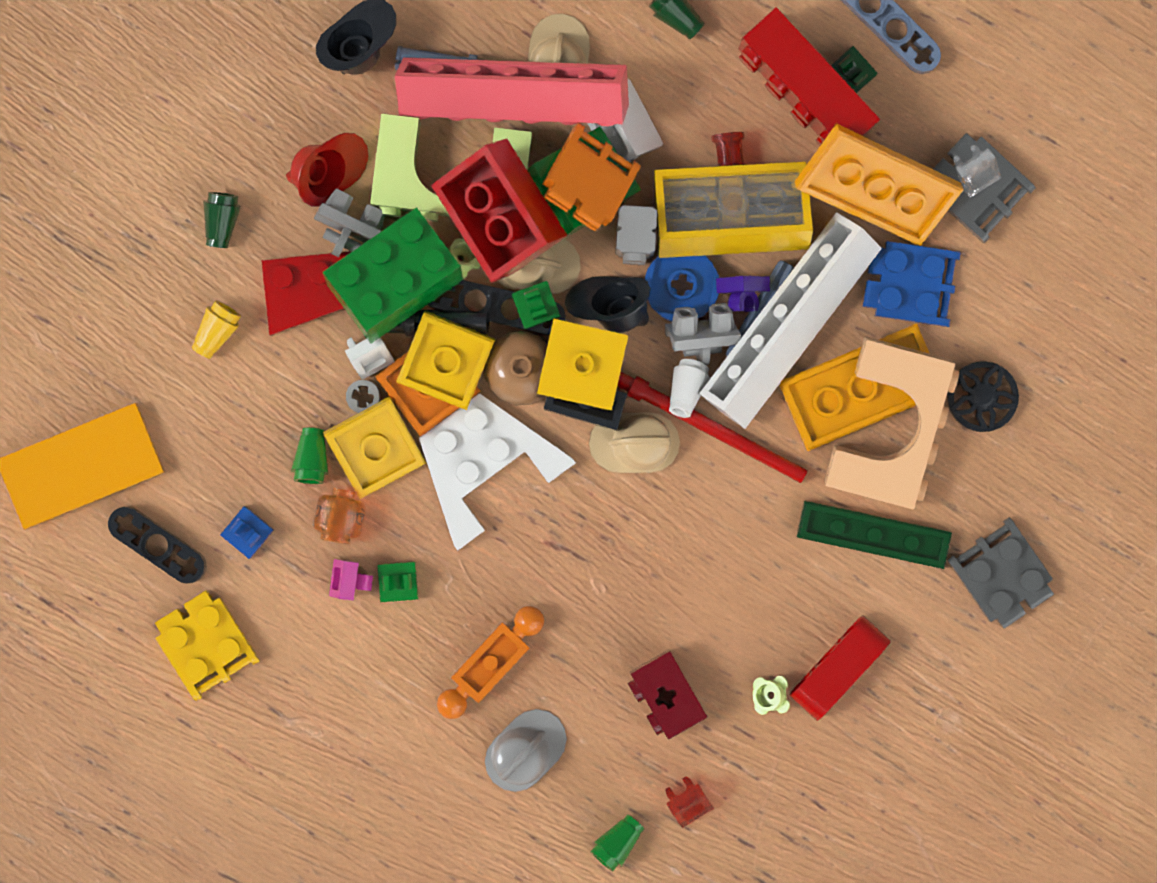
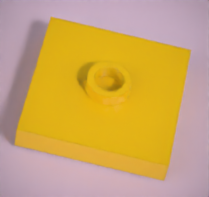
[396,311,495,410]
[537,319,628,411]
[323,396,426,499]

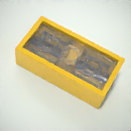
[654,162,813,258]

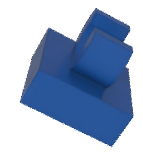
[220,506,274,559]

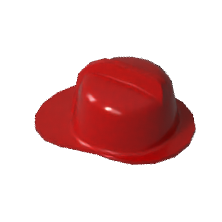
[285,133,369,207]

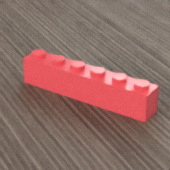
[395,58,629,126]

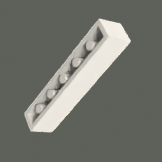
[699,212,882,429]

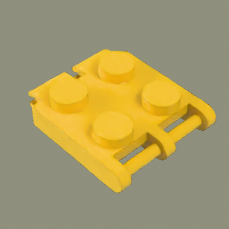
[155,590,260,701]

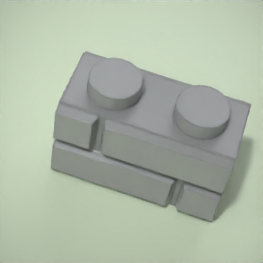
[615,205,657,265]

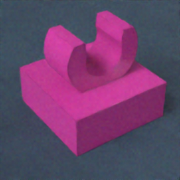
[329,559,373,601]

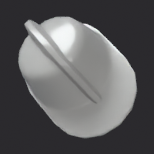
[485,709,567,792]

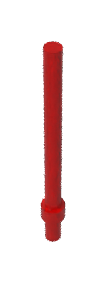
[617,371,808,483]

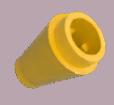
[191,300,241,359]

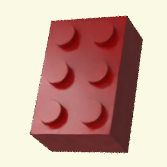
[431,138,568,283]

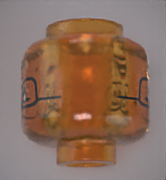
[313,488,366,544]

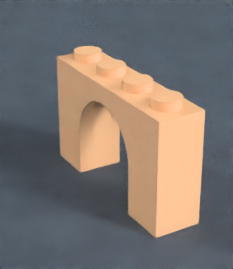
[824,336,959,510]

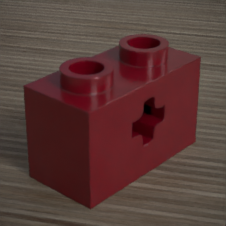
[627,649,707,740]

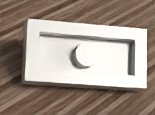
[588,79,663,162]

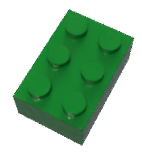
[323,207,464,344]

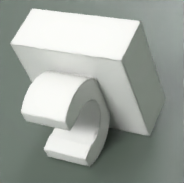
[345,337,395,380]

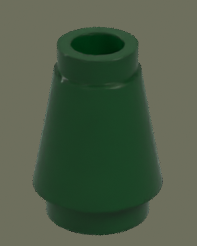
[649,0,705,40]
[203,192,241,248]

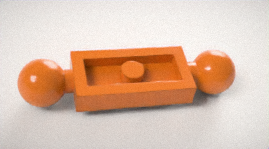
[437,606,544,719]

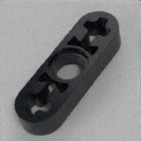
[108,507,207,584]

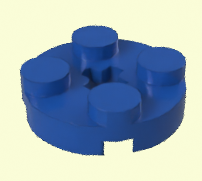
[645,255,719,322]

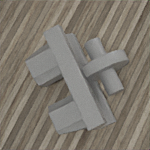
[314,189,385,257]
[665,303,741,365]

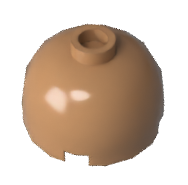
[484,331,548,406]

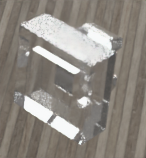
[953,145,1002,198]

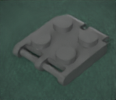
[933,133,1036,244]
[947,517,1054,629]

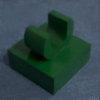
[831,46,878,93]

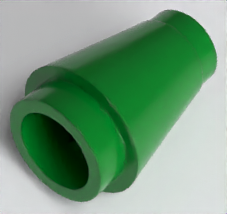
[291,427,328,484]
[590,814,644,872]

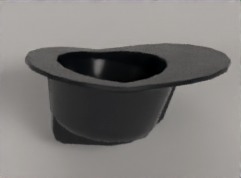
[316,0,396,75]
[565,276,651,333]

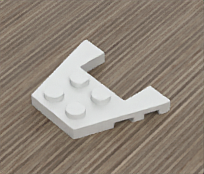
[419,394,575,551]

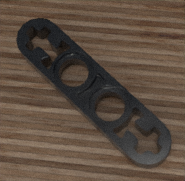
[428,280,566,335]

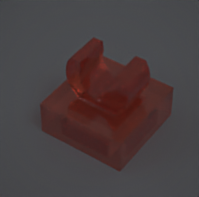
[665,776,714,828]

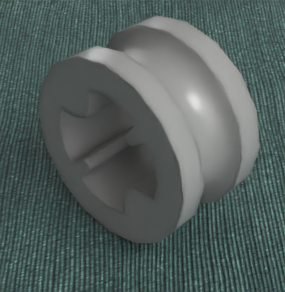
[346,380,381,413]

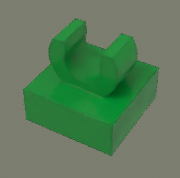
[512,281,560,330]
[377,562,419,603]

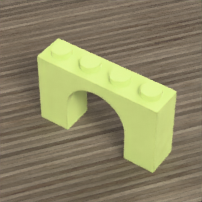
[370,114,532,224]

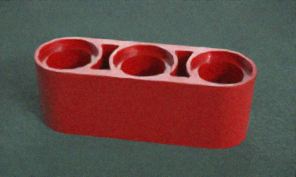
[789,615,891,721]

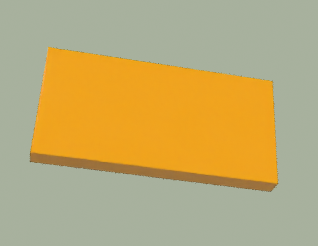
[794,124,964,246]
[779,323,930,451]
[0,403,165,530]

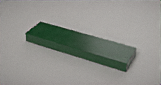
[796,501,952,569]

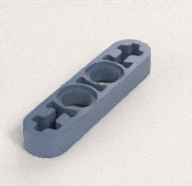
[841,0,941,74]

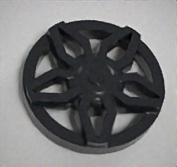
[947,361,1019,432]

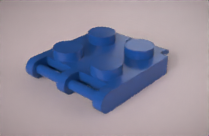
[863,241,961,327]

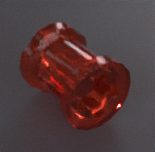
[711,132,748,166]

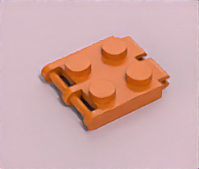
[543,122,641,232]

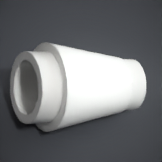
[669,359,710,418]

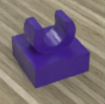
[716,276,770,312]

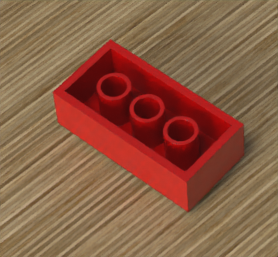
[738,7,880,146]

